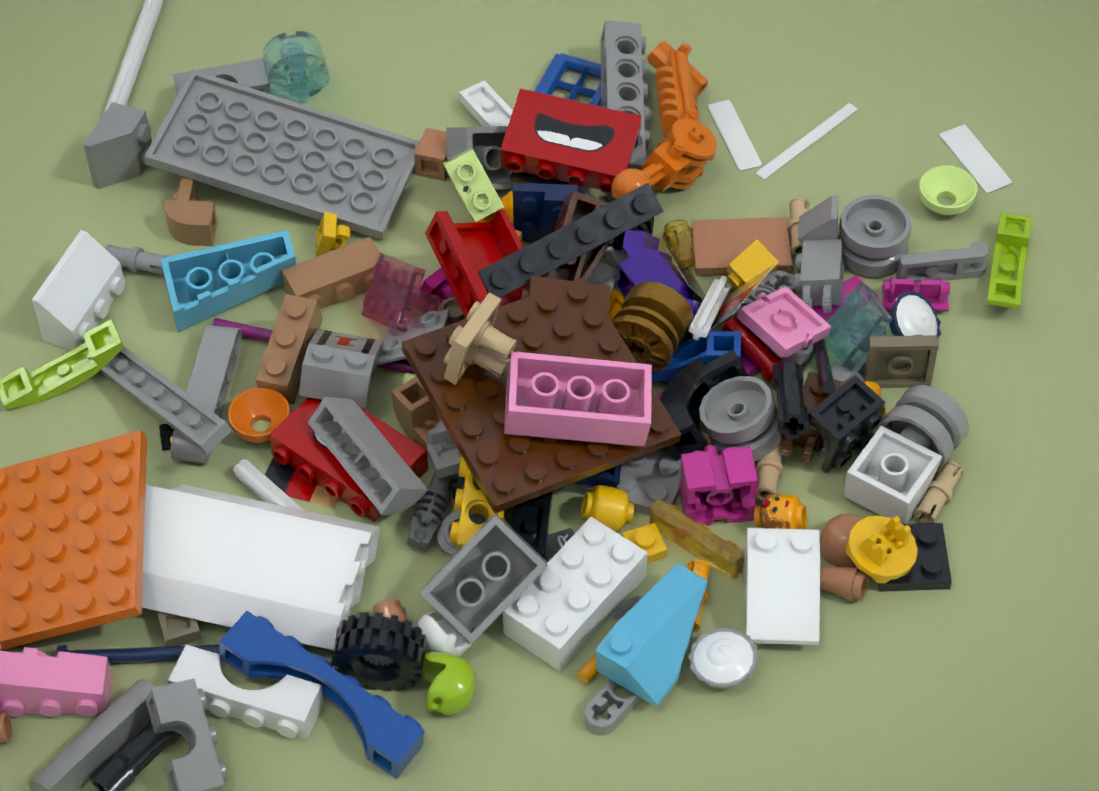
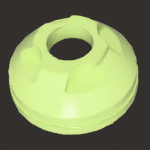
[919,165,977,215]

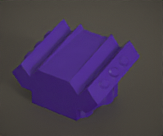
[614,229,701,319]

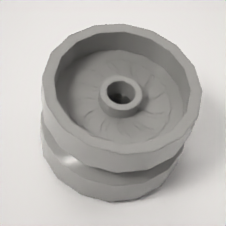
[838,195,912,277]
[699,376,783,461]
[880,384,969,472]

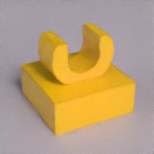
[315,211,350,256]

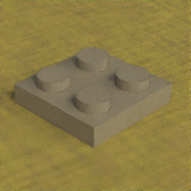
[863,335,938,388]

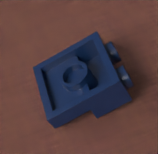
[513,183,578,241]

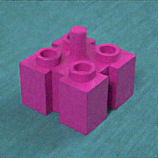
[679,445,758,528]

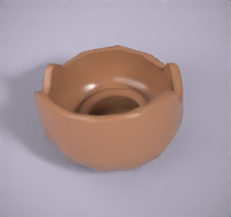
[819,513,862,567]

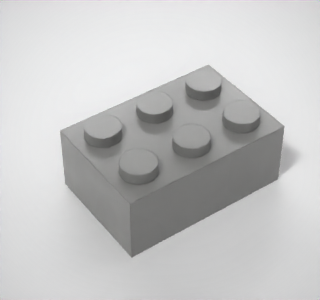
[419,512,548,644]

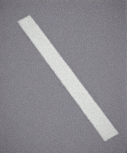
[756,103,858,180]

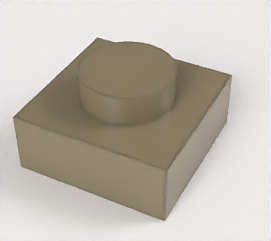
[156,611,201,646]

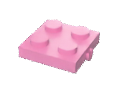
[737,286,832,358]

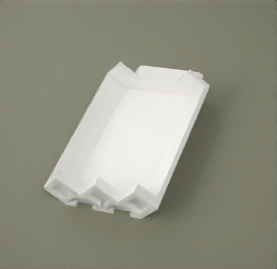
[142,484,381,650]

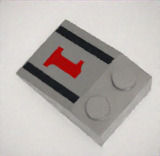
[299,328,383,408]

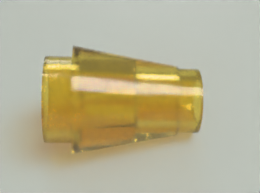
[662,220,695,268]

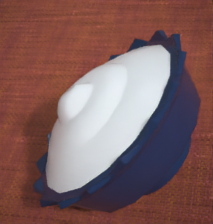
[889,290,941,339]

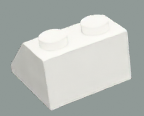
[843,426,942,524]

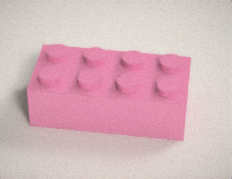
[504,351,652,447]

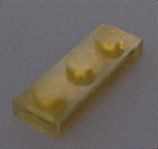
[650,499,744,581]

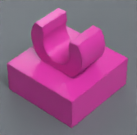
[418,267,454,303]

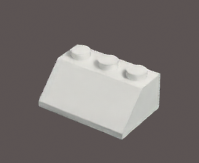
[32,230,125,351]

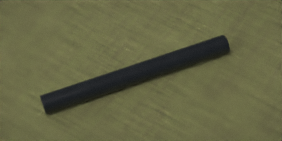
[813,338,835,394]

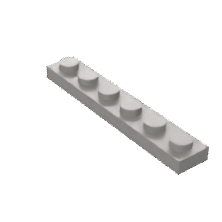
[99,346,232,454]

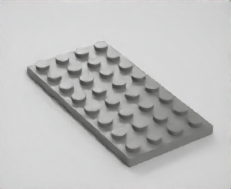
[144,69,420,240]

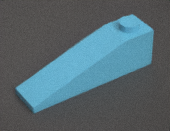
[595,563,707,707]

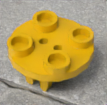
[845,515,918,584]

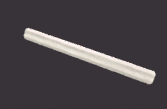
[105,0,164,111]

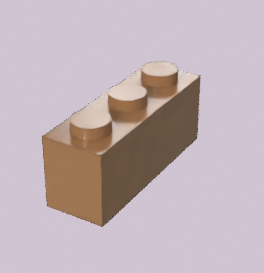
[281,237,388,310]
[255,294,323,405]

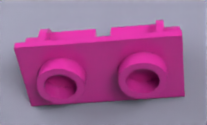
[882,277,950,311]

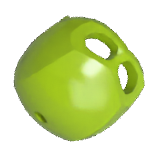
[423,652,476,716]

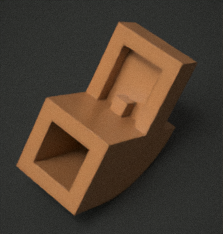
[163,177,218,246]
[391,376,441,449]

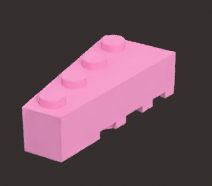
[0,644,113,717]

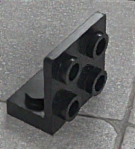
[808,375,885,473]

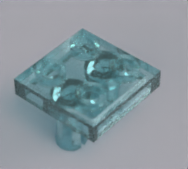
[824,282,892,371]

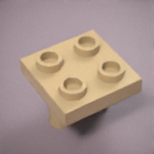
[443,292,517,385]

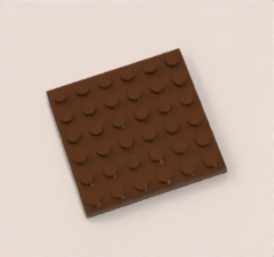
[401,277,682,513]

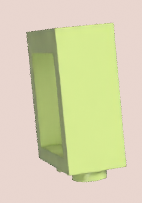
[442,148,504,222]

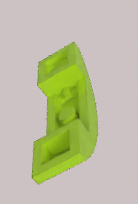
[986,212,1032,309]
[0,319,124,409]

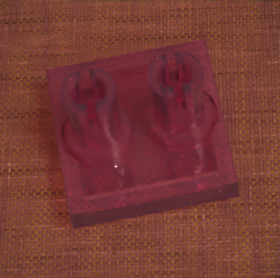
[361,253,440,333]

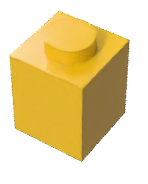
[726,239,779,289]

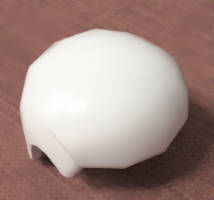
[417,611,473,657]

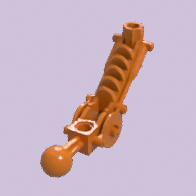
[611,40,717,200]

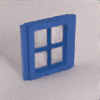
[534,53,602,107]

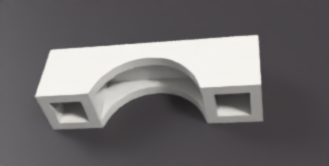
[168,645,324,740]

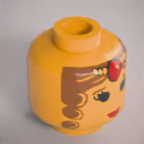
[754,494,808,529]

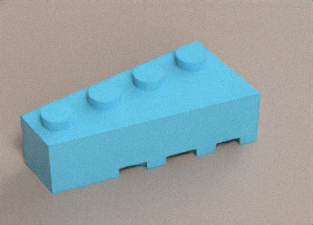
[161,230,296,332]

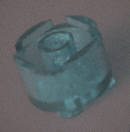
[263,31,330,104]

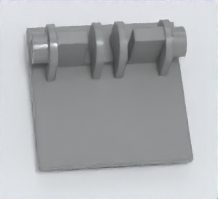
[377,309,450,365]

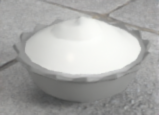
[688,626,760,689]

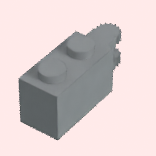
[795,239,844,313]

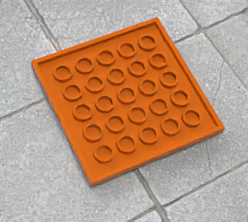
[0,430,147,650]

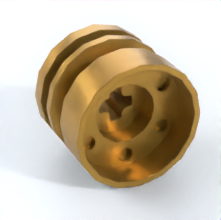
[612,281,694,371]

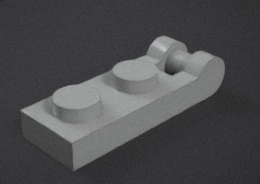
[896,242,989,284]

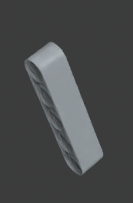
[171,325,242,463]

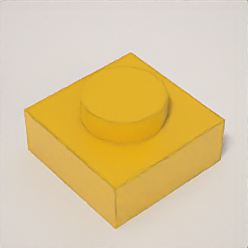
[622,523,668,564]

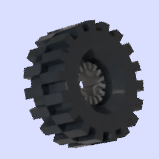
[331,612,427,692]

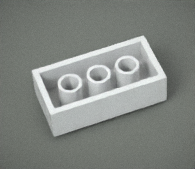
[503,517,648,672]

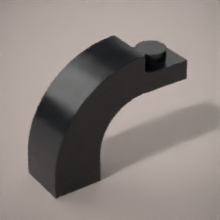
[660,349,749,461]

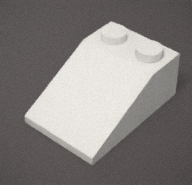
[745,528,820,645]

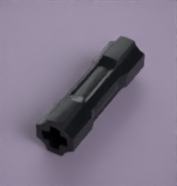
[772,357,809,439]
[90,719,182,791]

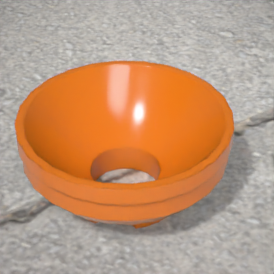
[228,387,290,443]

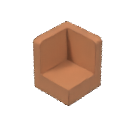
[414,127,448,181]

